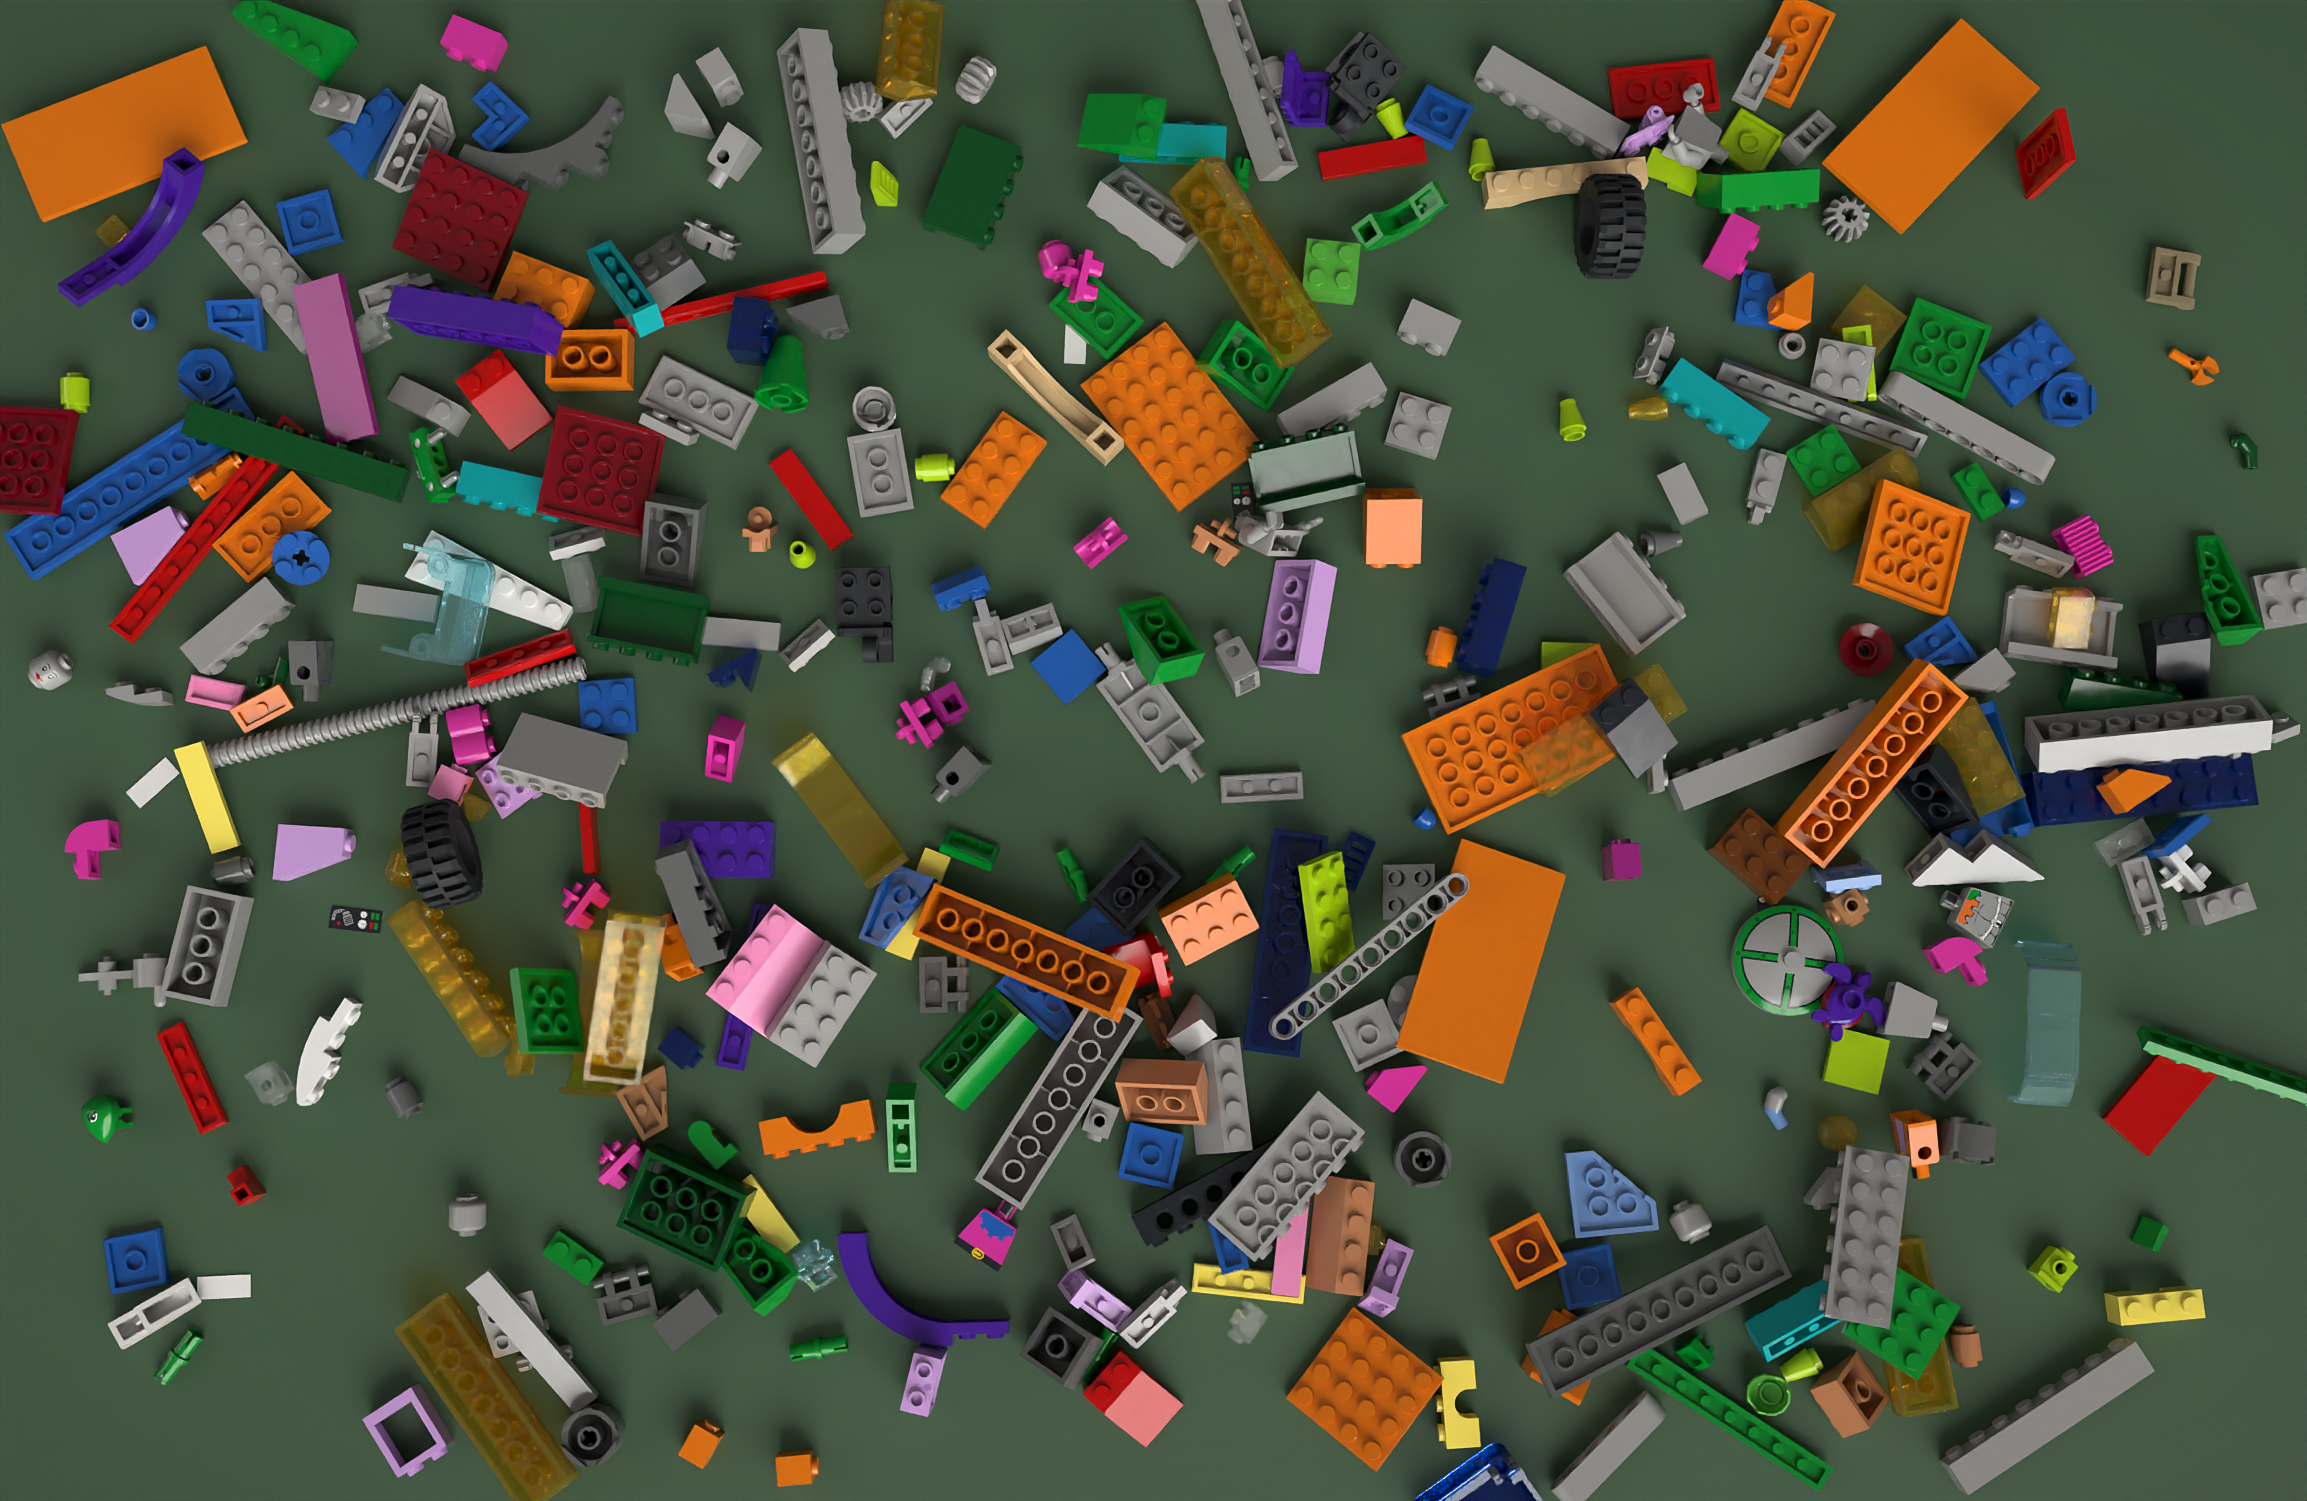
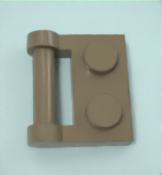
[2145,247,2201,310]

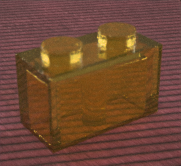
[2046,587,2097,649]

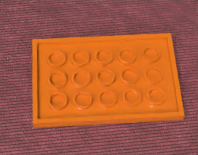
[1080,322,1259,513]

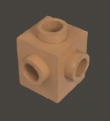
[1822,888,1870,927]

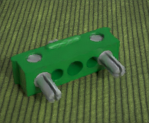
[408,427,460,503]

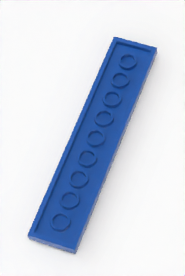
[3,387,257,581]

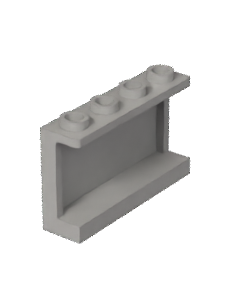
[1563,531,1686,659]
[1999,585,2123,672]
[496,712,629,808]

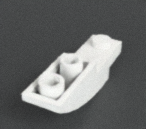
[296,998,363,1106]

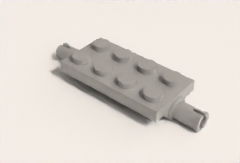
[1095,642,1206,784]

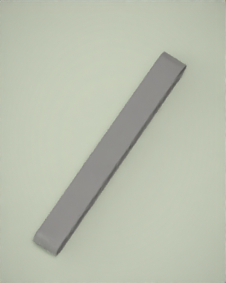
[1268,873,1470,1040]

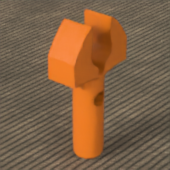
[2168,348,2219,385]

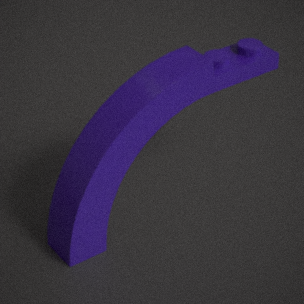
[57,147,205,308]
[838,1231,1010,1346]

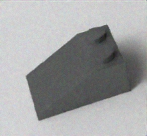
[639,492,707,588]

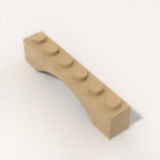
[1481,156,1649,209]
[987,330,1124,466]

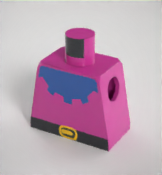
[953,1199,1018,1272]

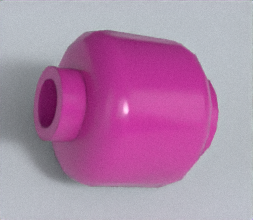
[1038,240,1076,282]

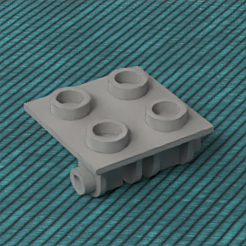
[477,1290,549,1359]

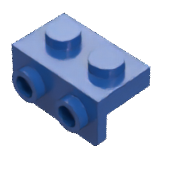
[931,566,991,611]

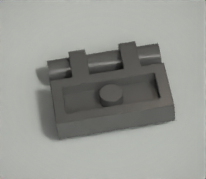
[1421,674,1481,721]
[919,956,970,1013]
[1907,1029,1982,1102]
[593,1263,660,1327]

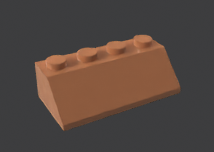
[1305,1175,1375,1297]

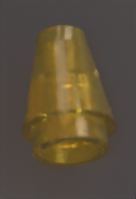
[1628,394,1668,421]

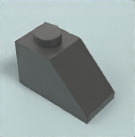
[786,294,850,340]

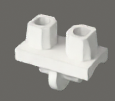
[2158,844,2211,893]

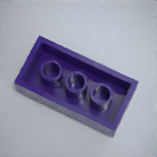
[658,821,776,879]

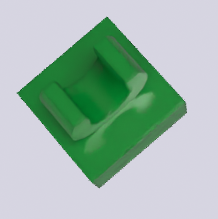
[1675,1334,1716,1372]

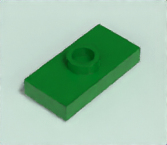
[939,829,1001,872]

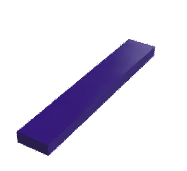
[716,902,782,1071]

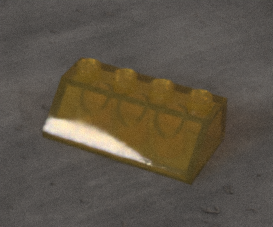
[875,0,945,102]
[1802,446,1922,553]
[1927,697,2026,817]

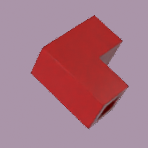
[226,1165,266,1206]

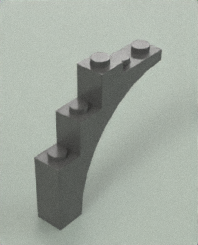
[457,95,624,193]

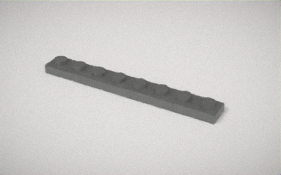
[1714,358,1928,458]

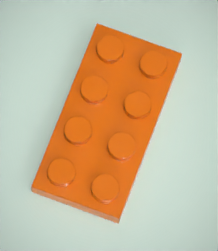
[1763,0,1836,109]
[940,411,1047,530]
[212,470,332,585]

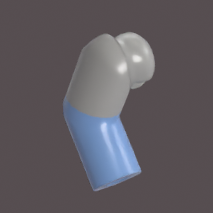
[1764,1087,1789,1130]

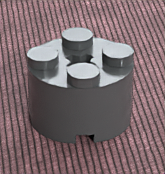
[1937,1117,1997,1165]
[1392,1130,1452,1188]
[561,1403,626,1467]

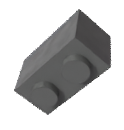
[652,1285,723,1351]

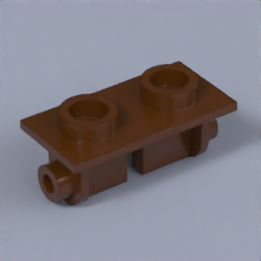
[1137,991,1176,1052]

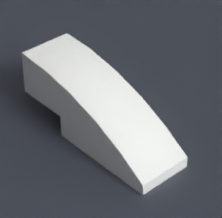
[108,1278,202,1350]

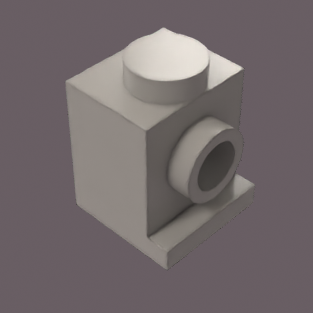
[1082,1097,1120,1142]

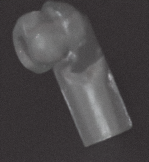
[919,656,950,692]

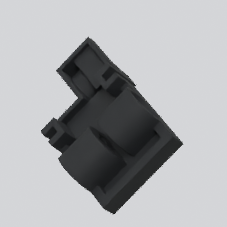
[1324,32,1408,142]
[834,567,894,663]

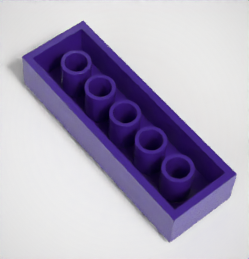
[387,284,564,357]

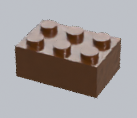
[1705,807,1812,905]

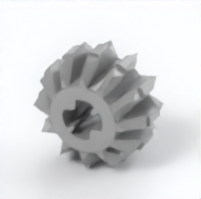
[956,56,997,104]
[840,81,883,123]
[1822,195,1870,243]

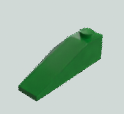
[2194,534,2264,646]

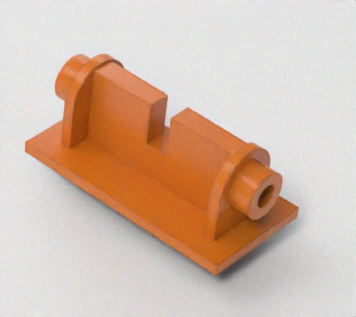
[188,452,244,501]

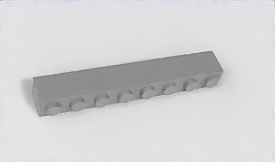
[1196,0,1299,181]
[1668,698,1876,812]
[1940,1338,2155,1495]

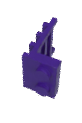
[1280,50,1332,127]

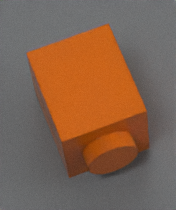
[678,1419,725,1469]
[776,1449,820,1487]

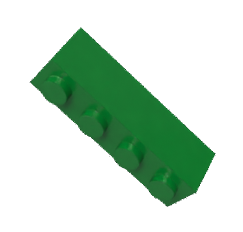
[919,986,1039,1112]

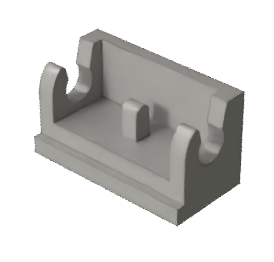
[1657,462,1709,525]
[1000,603,1063,655]

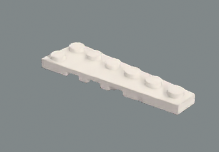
[405,530,575,631]

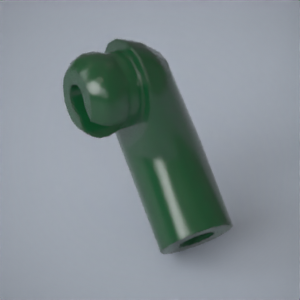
[2229,432,2258,470]
[255,657,289,691]

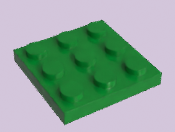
[1886,297,1992,402]
[509,967,585,1054]
[1841,1267,1961,1381]

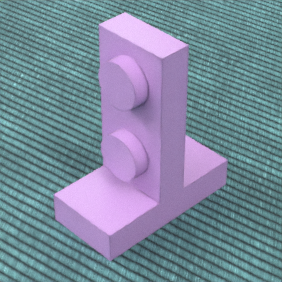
[1357,1238,1414,1318]
[1057,1268,1133,1333]

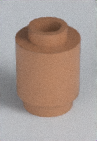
[1950,1324,1983,1367]

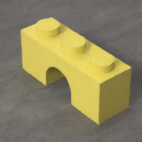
[2104,1285,2206,1326]
[1433,1356,1481,1449]

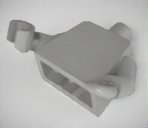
[1661,83,1730,170]
[1234,511,1324,557]

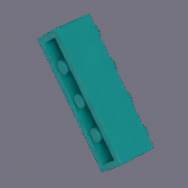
[1119,121,1227,167]
[586,240,665,338]
[1658,357,1771,451]
[455,461,568,523]
[1745,1279,1843,1362]

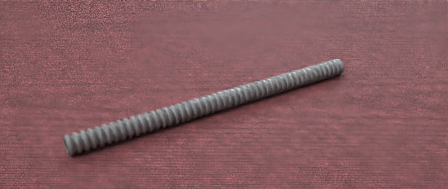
[206,656,588,769]

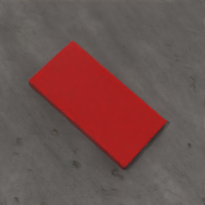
[1607,57,1721,122]
[2015,108,2076,200]
[2101,1054,2217,1156]

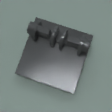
[1383,864,1436,920]

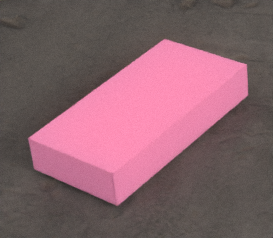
[185,674,248,711]

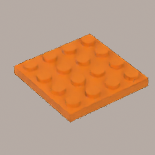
[1852,479,1971,617]
[1286,1307,1445,1472]

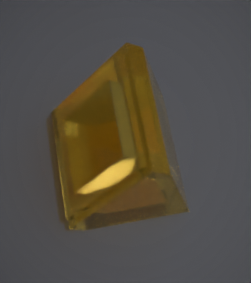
[463,793,494,823]

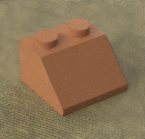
[1810,1352,1889,1438]

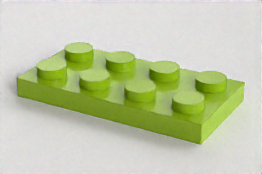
[1298,851,1355,974]

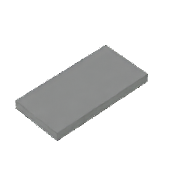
[638,355,759,450]

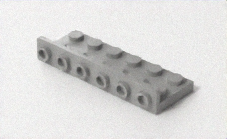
[1207,1090,1365,1262]
[1819,1144,1910,1329]

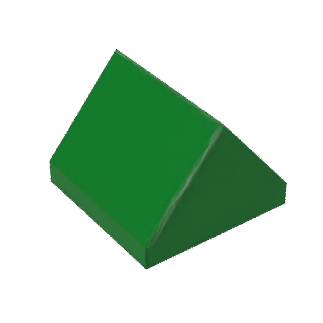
[2131,1216,2169,1254]

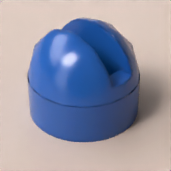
[131,308,157,331]
[2002,487,2026,509]
[1412,806,1436,830]

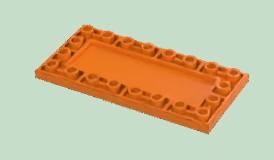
[1821,18,2040,235]
[1,45,248,222]
[1395,839,1566,1084]

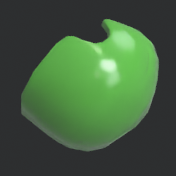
[1746,1372,1791,1416]

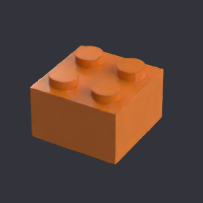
[1489,1211,1567,1290]

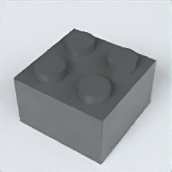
[628,233,706,312]
[1019,1306,1104,1390]

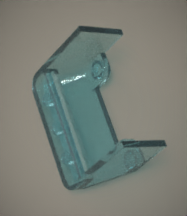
[381,543,496,666]

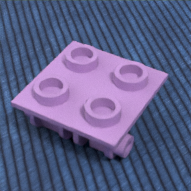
[1615,106,1674,159]
[475,751,543,819]

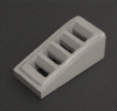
[1778,110,1837,166]

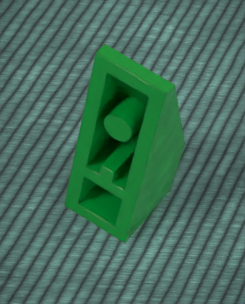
[886,1082,918,1172]

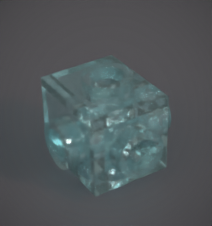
[792,1239,839,1292]

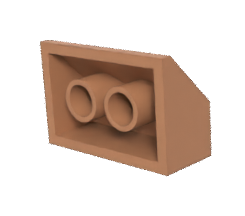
[1115,1058,1208,1125]

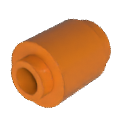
[1425,626,1458,668]

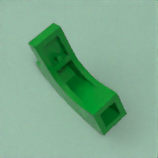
[1351,181,1449,251]

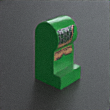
[688,1120,742,1171]

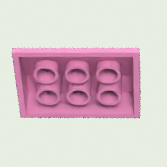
[706,904,824,1039]

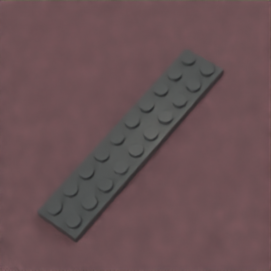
[1525,1225,1792,1399]

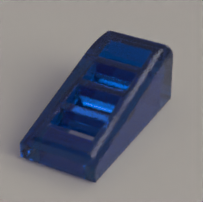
[1342,831,1376,893]

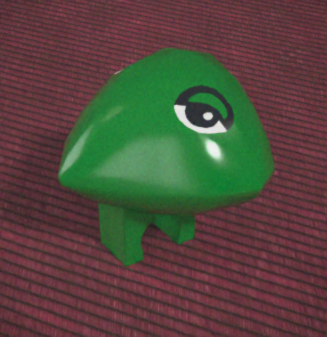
[81,1094,133,1143]

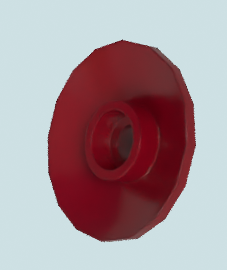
[1838,623,1893,677]

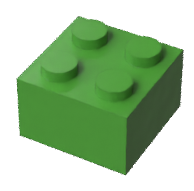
[1300,238,1361,305]

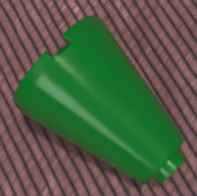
[754,334,809,413]

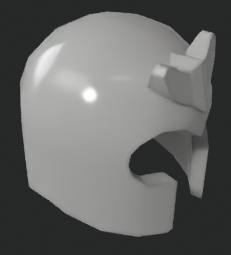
[853,386,896,433]

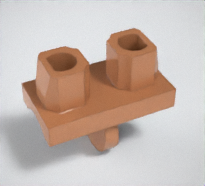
[742,506,778,552]
[1191,518,1243,567]

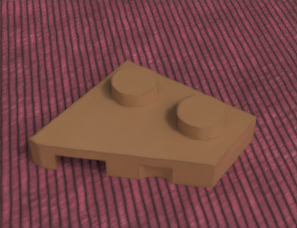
[616,1065,669,1141]

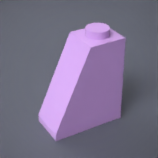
[110,506,191,586]
[273,824,356,881]

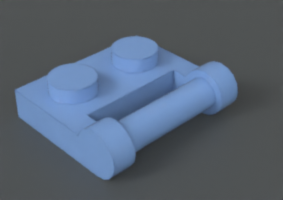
[1810,860,1882,893]

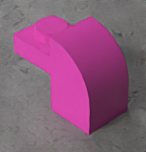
[65,820,121,880]
[1922,937,1989,986]

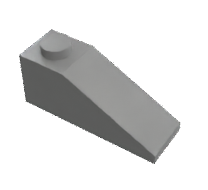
[387,375,471,438]

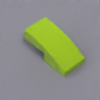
[1646,147,1702,197]

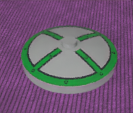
[1731,905,1844,1016]

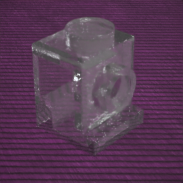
[355,312,392,353]
[244,1061,295,1106]
[1227,1297,1268,1345]

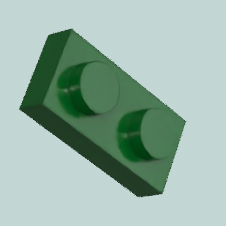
[1950,462,2006,523]
[542,1229,606,1286]

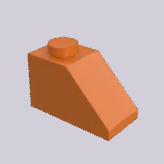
[1767,272,1814,332]
[2096,769,2172,814]

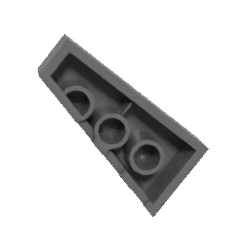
[654,838,735,968]

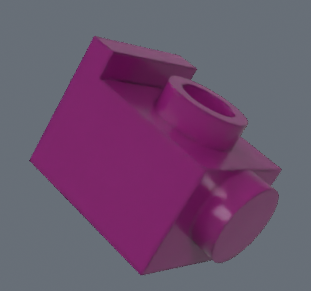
[924,681,970,726]

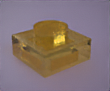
[94,214,131,249]
[1367,1224,1385,1255]

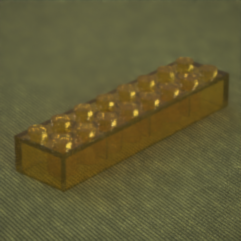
[1168,156,1333,369]
[394,1291,580,1501]

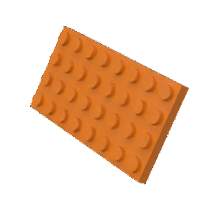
[1400,643,1618,835]

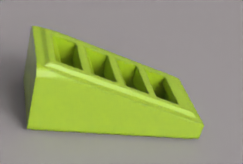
[870,161,899,207]

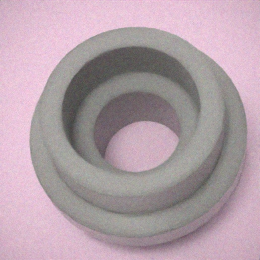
[1778,332,1806,360]

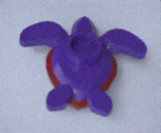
[1810,963,1886,1042]

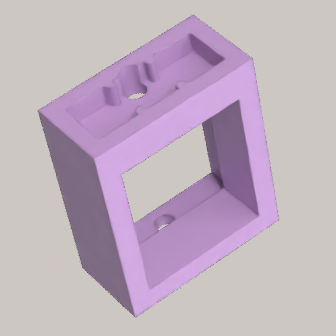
[900,1343,947,1417]
[362,1383,455,1478]

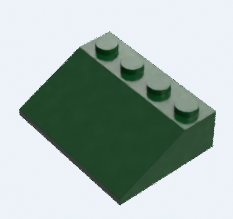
[616,1143,758,1273]

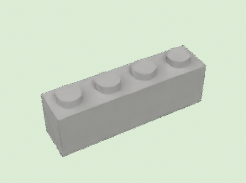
[1276,362,1387,437]
[180,577,295,676]

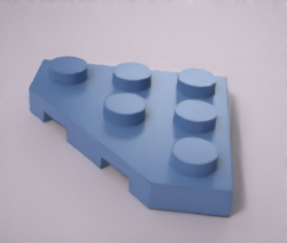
[1564,1150,1659,1238]

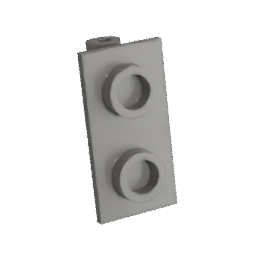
[683,218,742,261]
[1633,326,1675,385]

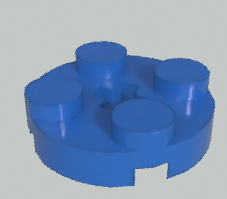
[177,348,236,402]
[2039,372,2097,427]
[272,530,330,585]

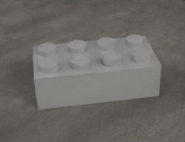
[160,885,254,1007]
[764,939,877,1068]

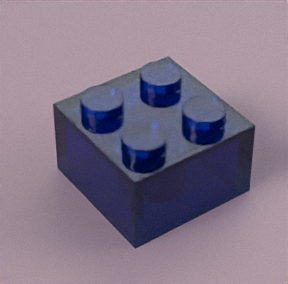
[727,296,778,367]

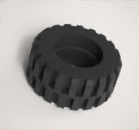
[1573,174,1647,279]
[400,798,483,910]

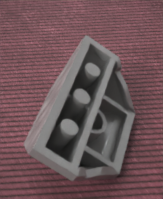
[374,84,456,193]

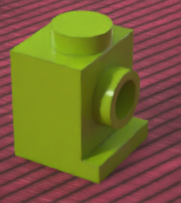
[2027,1246,2078,1293]

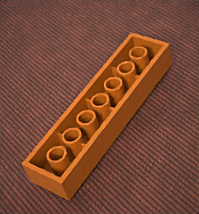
[1773,658,1969,869]
[912,883,1141,1023]

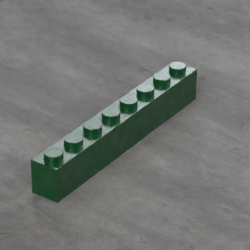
[180,400,411,503]

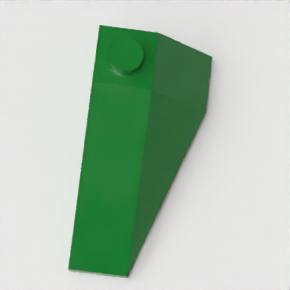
[721,1226,800,1317]

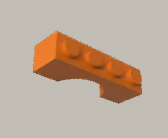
[1609,987,1702,1096]
[758,1098,878,1159]

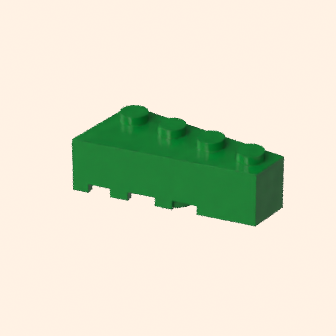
[231,0,359,84]
[1696,168,1820,213]

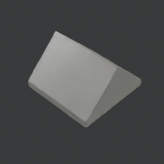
[664,73,715,140]

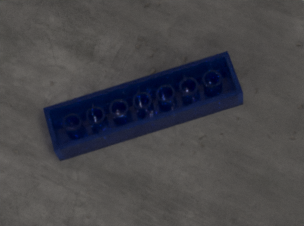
[2020,752,2259,829]
[1242,828,1329,1058]

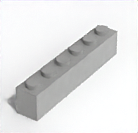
[1473,45,1631,160]

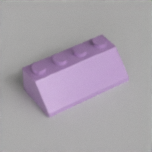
[1257,560,1337,674]

